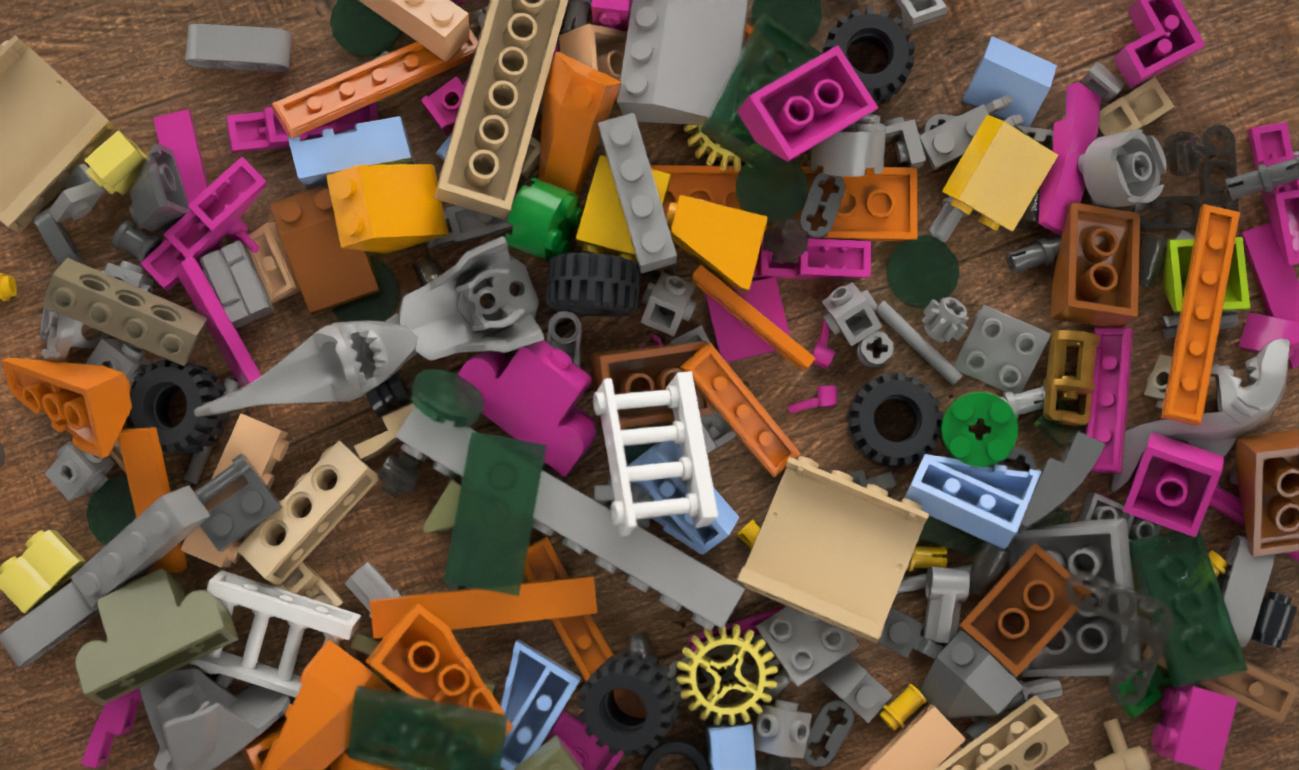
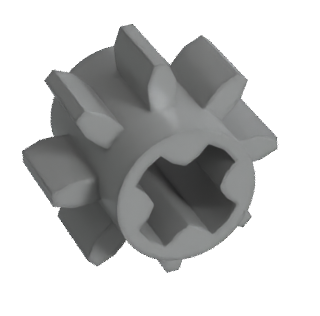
[922,297,969,342]

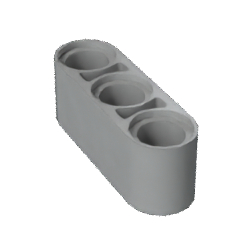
[185,24,292,72]
[1205,535,1275,648]
[0,581,100,669]

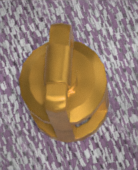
[1043,330,1100,426]

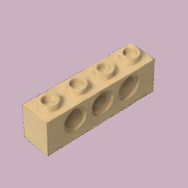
[236,440,381,586]
[934,695,1069,770]

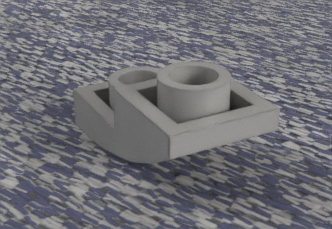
[1077,492,1162,555]

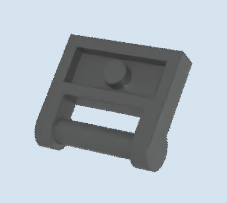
[194,453,283,552]

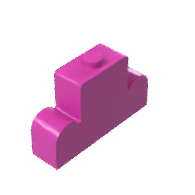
[449,340,596,477]

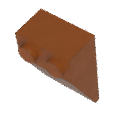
[270,183,380,315]
[1051,202,1140,328]
[590,341,715,429]
[1236,429,1299,557]
[958,543,1093,678]

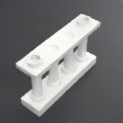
[593,371,718,536]
[190,570,362,698]

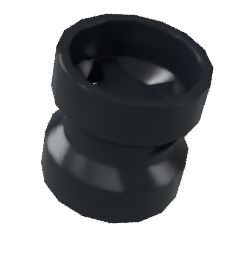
[366,371,412,417]

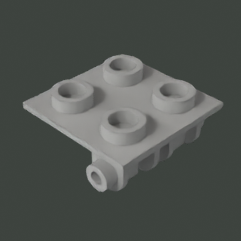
[953,304,1051,394]
[756,606,860,687]

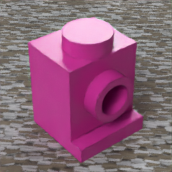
[421,76,467,136]

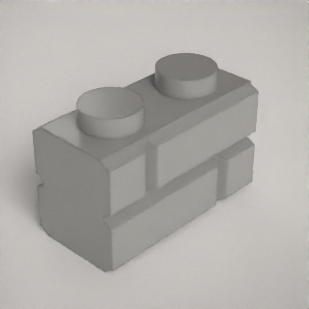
[200,241,275,329]

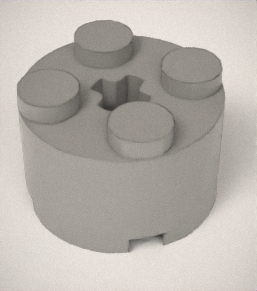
[810,114,886,176]
[1078,129,1167,209]

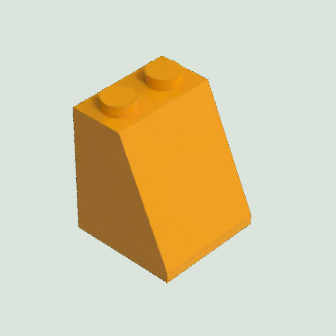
[326,164,449,254]
[666,195,768,295]

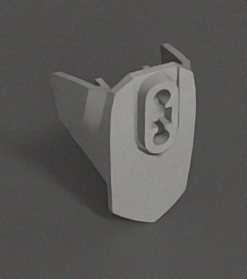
[399,237,544,361]
[139,666,292,770]

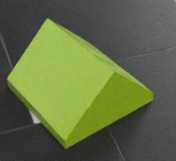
[1161,237,1250,313]

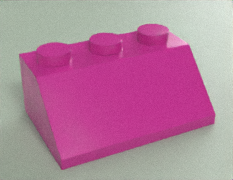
[736,45,878,162]

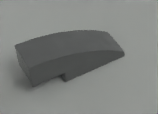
[1017,431,1106,534]

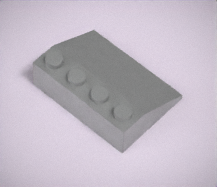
[617,0,749,126]
[1007,518,1143,677]

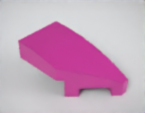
[1238,313,1299,358]

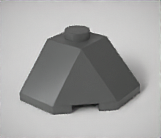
[129,143,191,232]
[919,630,1024,719]

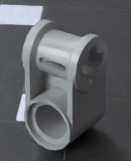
[547,311,583,368]

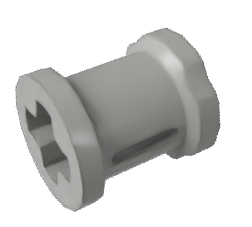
[857,331,894,368]

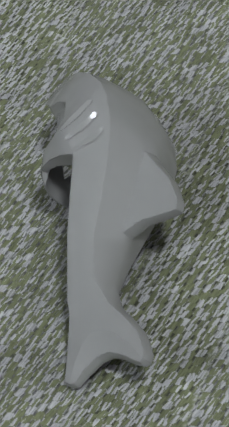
[194,321,418,417]
[1110,338,1290,492]

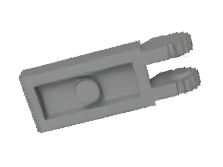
[919,94,1024,170]
[426,191,517,250]

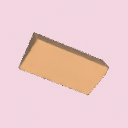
[245,222,301,303]

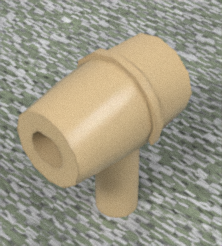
[1093,719,1151,770]

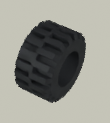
[822,8,915,105]
[546,253,640,317]
[126,360,229,455]
[846,373,944,468]
[578,651,681,756]

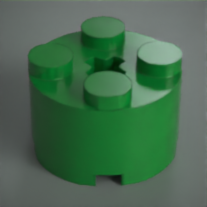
[506,178,584,261]
[939,392,1018,467]

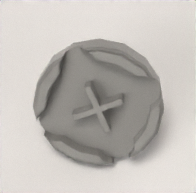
[40,307,109,362]

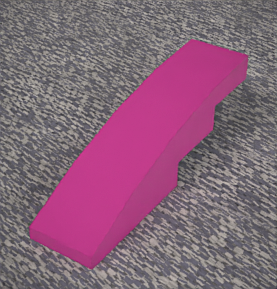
[1038,82,1101,237]
[226,102,378,154]
[1247,122,1299,266]
[140,157,268,292]
[752,238,871,279]
[81,688,143,768]

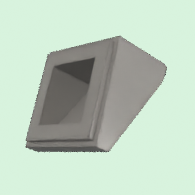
[1081,62,1124,103]

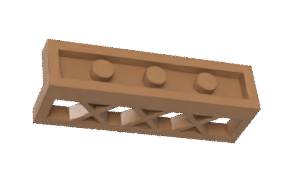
[1142,617,1299,723]

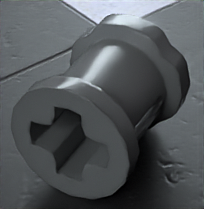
[112,219,162,263]

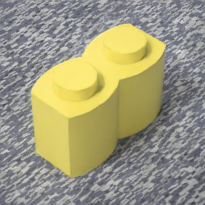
[85,130,147,195]
[0,530,86,614]

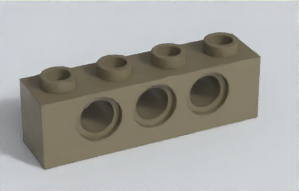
[42,257,208,366]

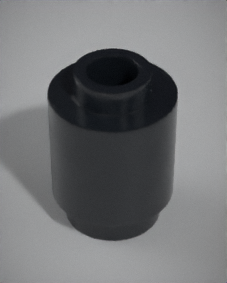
[1251,591,1298,649]

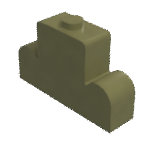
[76,569,239,706]

